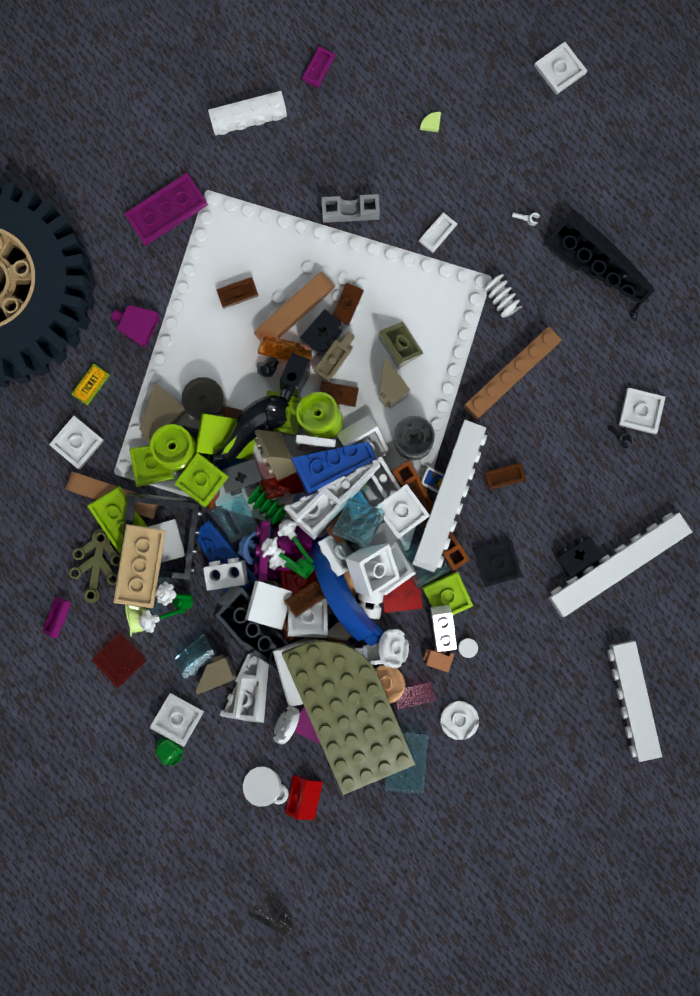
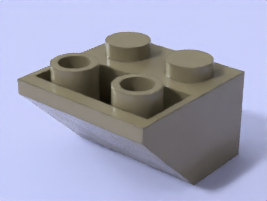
[254,430,297,481]

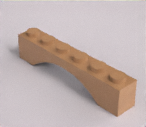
[463,326,562,421]

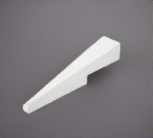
[284,460,380,540]
[220,653,269,723]

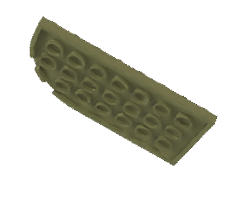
[282,640,415,795]

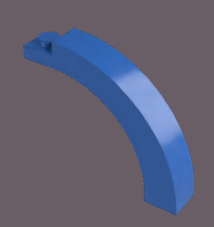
[312,534,385,646]

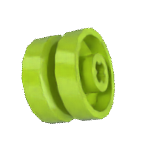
[296,392,343,439]
[150,424,198,472]

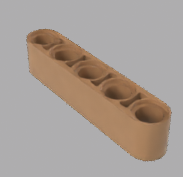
[254,272,336,348]
[65,471,158,519]

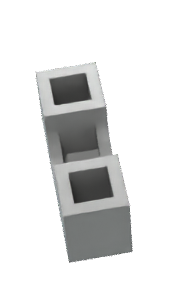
[322,194,380,223]

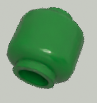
[154,736,184,766]

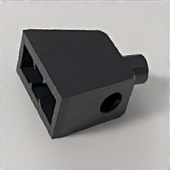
[279,353,310,403]

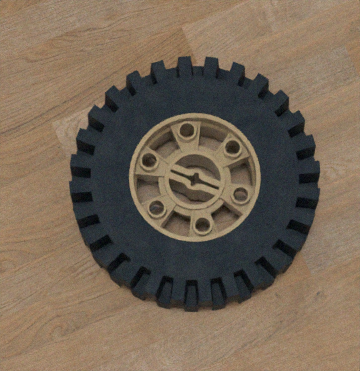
[0,181,95,387]

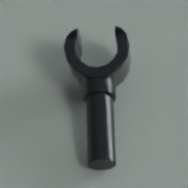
[608,426,632,448]

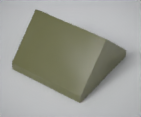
[378,322,423,369]

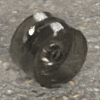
[182,377,227,421]

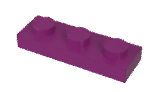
[254,521,270,581]

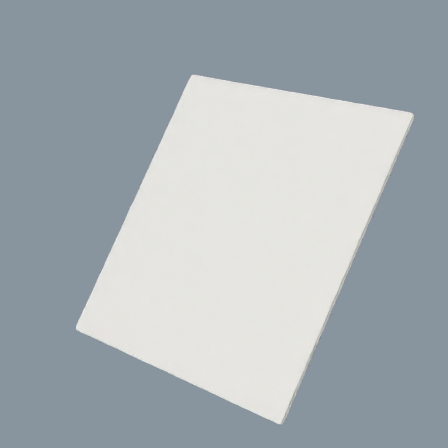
[114,190,492,556]

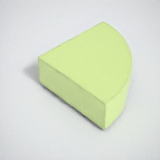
[420,112,441,132]

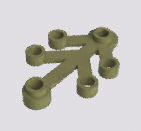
[69,529,121,603]

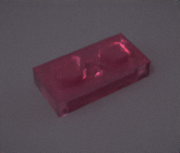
[396,681,436,710]

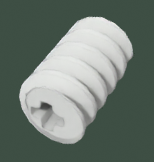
[485,274,523,318]

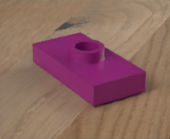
[302,46,336,89]
[42,596,71,639]

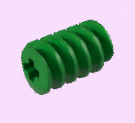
[247,484,288,525]

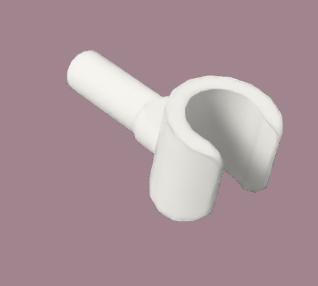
[512,212,540,226]

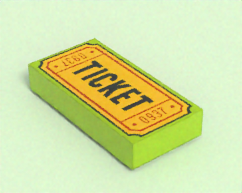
[71,364,110,406]

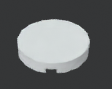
[378,629,409,668]
[440,701,479,740]
[273,706,300,745]
[243,767,282,807]

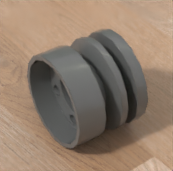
[394,416,435,461]

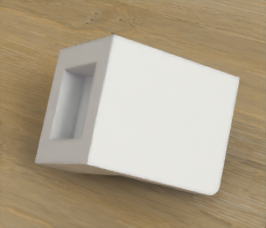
[362,643,383,665]

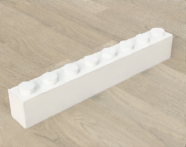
[412,420,487,572]
[548,512,692,617]

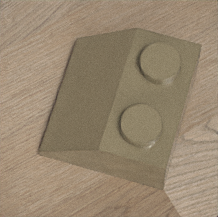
[379,359,410,409]
[196,654,237,695]

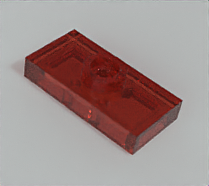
[261,473,304,500]

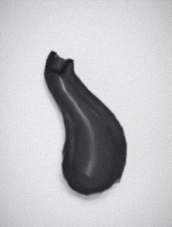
[212,395,289,465]

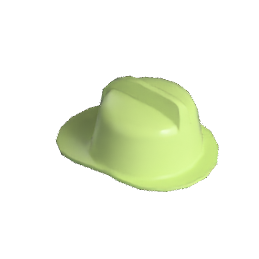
[125,605,147,637]

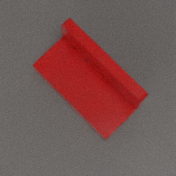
[285,775,323,820]

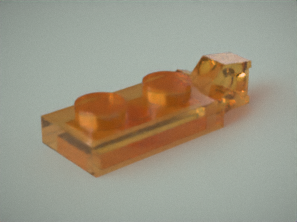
[258,335,312,362]

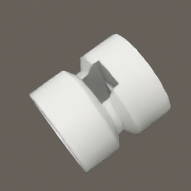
[358,591,384,619]

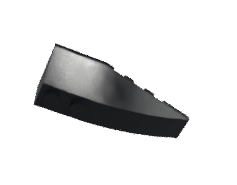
[544,209,655,304]
[213,586,289,671]

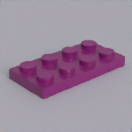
[124,173,208,246]

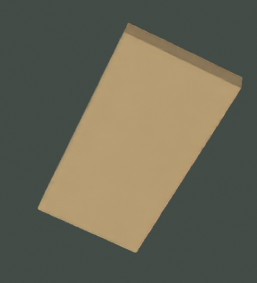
[113,524,166,608]

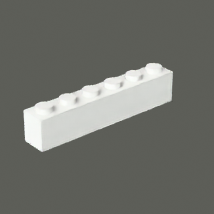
[607,640,662,762]

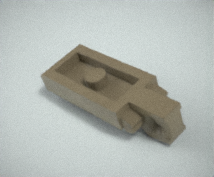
[314,331,355,383]

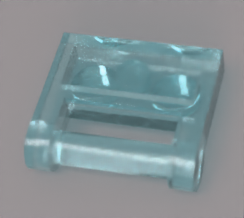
[212,495,258,544]

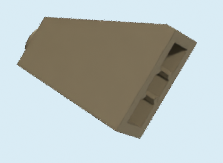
[139,383,187,444]

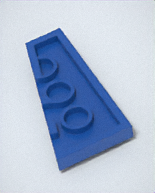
[290,442,377,494]
[196,520,258,593]

